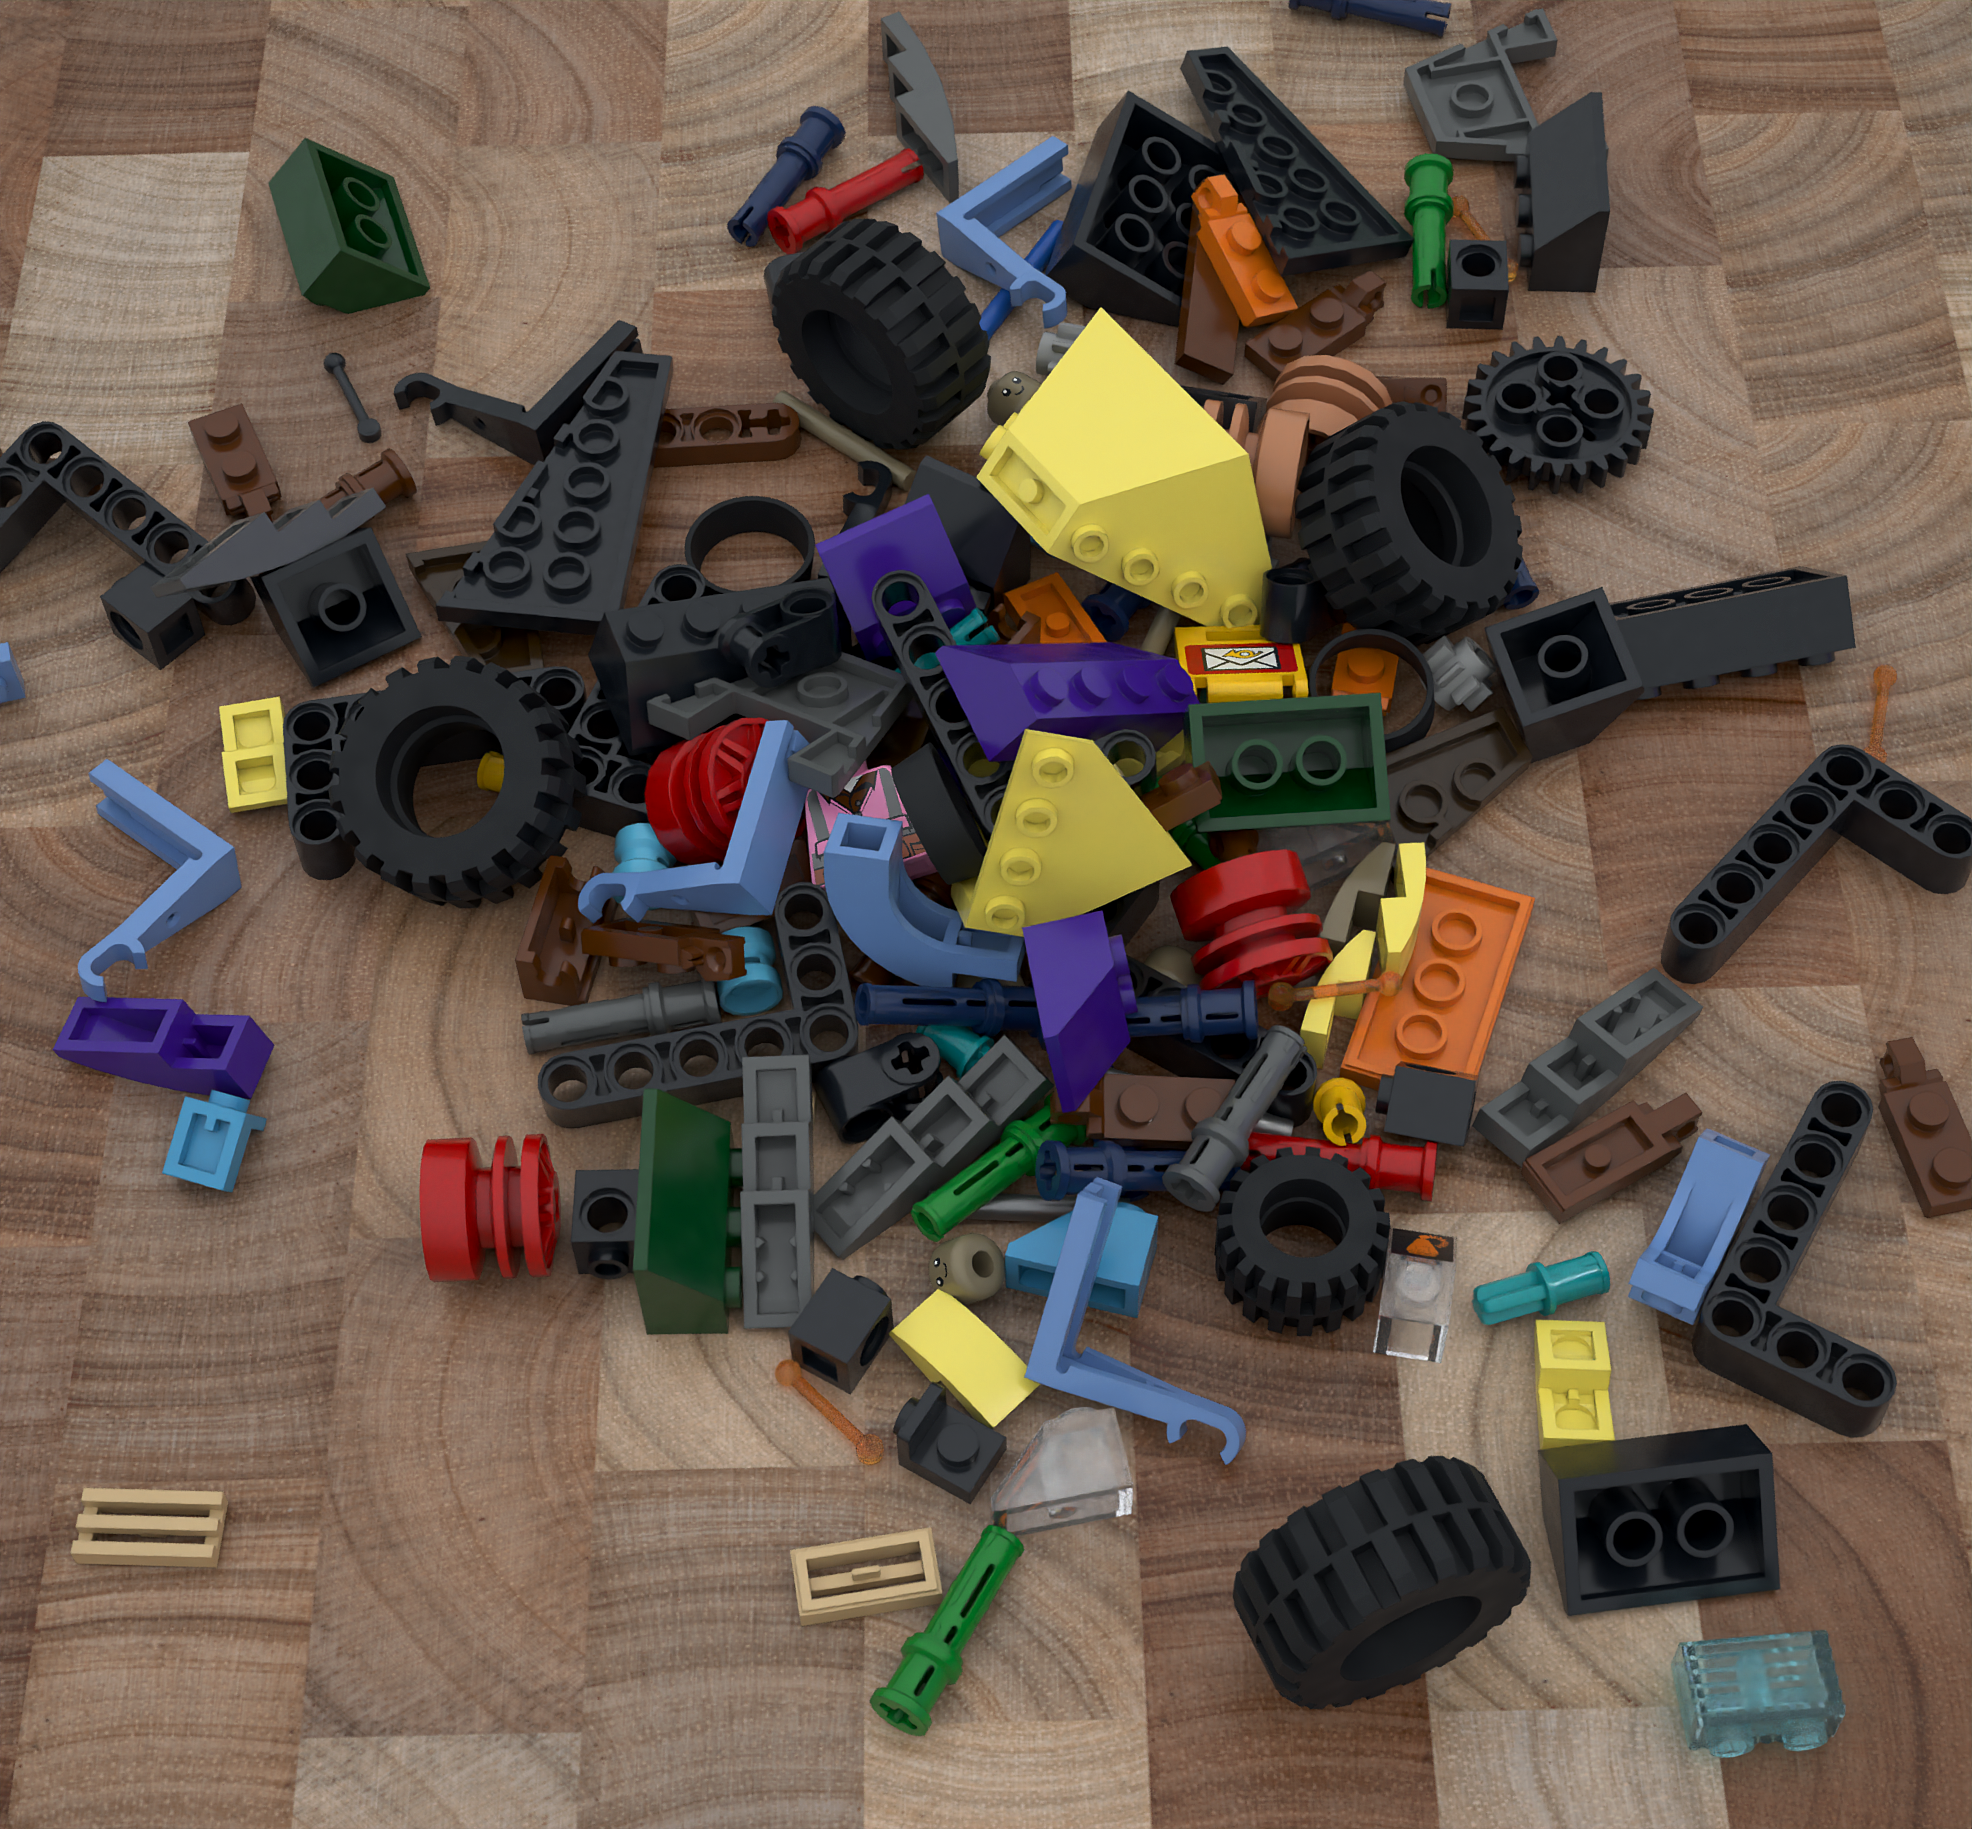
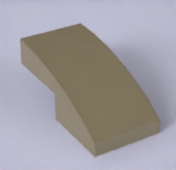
[1319,842,1396,974]

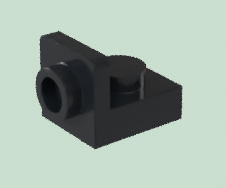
[893,1382,1007,1504]

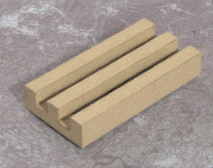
[70,1488,228,1568]
[790,1527,943,1626]

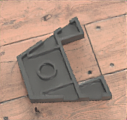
[1403,8,1609,162]
[647,652,912,798]

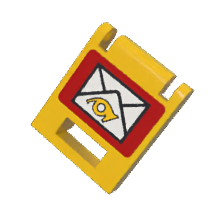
[1174,625,1308,703]

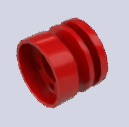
[644,718,807,867]
[1169,849,1333,999]
[419,1134,561,1282]

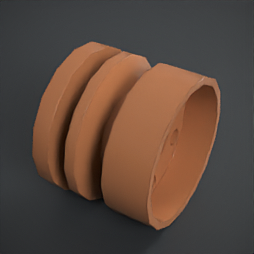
[1255,355,1392,494]
[1203,399,1310,539]

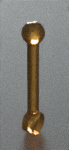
[1452,196,1518,281]
[1863,664,1897,764]
[1268,971,1403,1011]
[775,1359,884,1465]

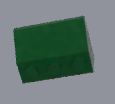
[268,138,430,314]
[1182,693,1391,834]
[633,1089,743,1335]

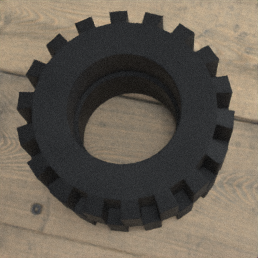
[1214,1146,1390,1336]

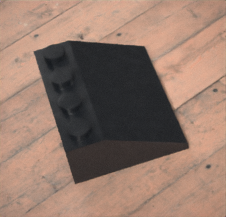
[1045,90,1252,327]

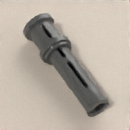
[521,977,722,1055]
[1162,1025,1307,1212]

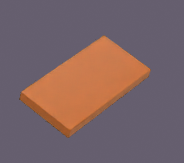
[1339,867,1535,1091]

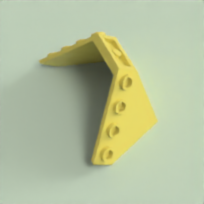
[976,307,1272,628]
[951,729,1192,937]

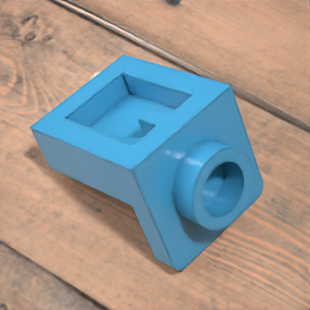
[162,1090,267,1192]

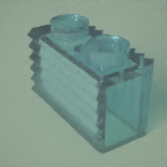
[1671,1630,1845,1757]

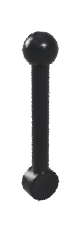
[323,352,382,443]

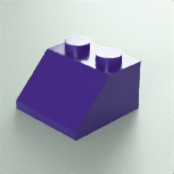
[815,494,977,662]
[1022,911,1138,1113]

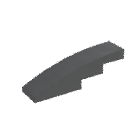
[881,12,959,203]
[150,488,386,598]
[1472,968,1703,1168]
[814,1035,1055,1260]
[740,1055,814,1329]

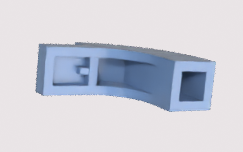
[824,813,1026,987]
[1628,1128,1770,1325]

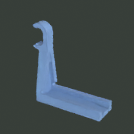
[936,136,1072,328]
[578,720,810,924]
[78,759,242,1002]
[1024,1177,1246,1465]

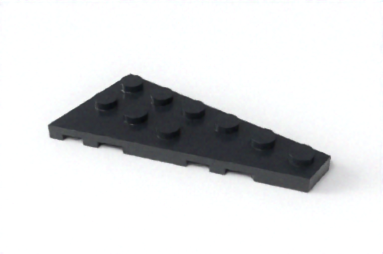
[1180,46,1414,277]
[436,351,673,636]

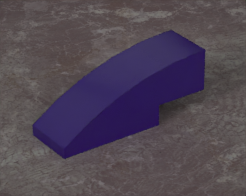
[53,997,274,1099]

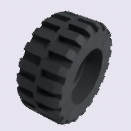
[771,219,991,450]
[1295,401,1523,647]
[329,656,586,909]
[1233,1456,1531,1709]

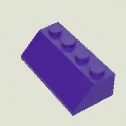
[935,642,1200,762]

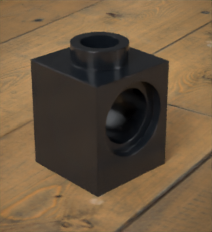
[1445,240,1509,330]
[100,561,206,670]
[1375,1061,1479,1147]
[571,1169,639,1279]
[788,1268,894,1395]

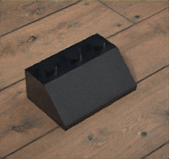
[1513,92,1610,293]
[1538,1424,1780,1616]

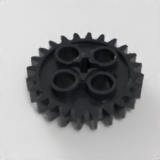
[1462,336,1654,494]

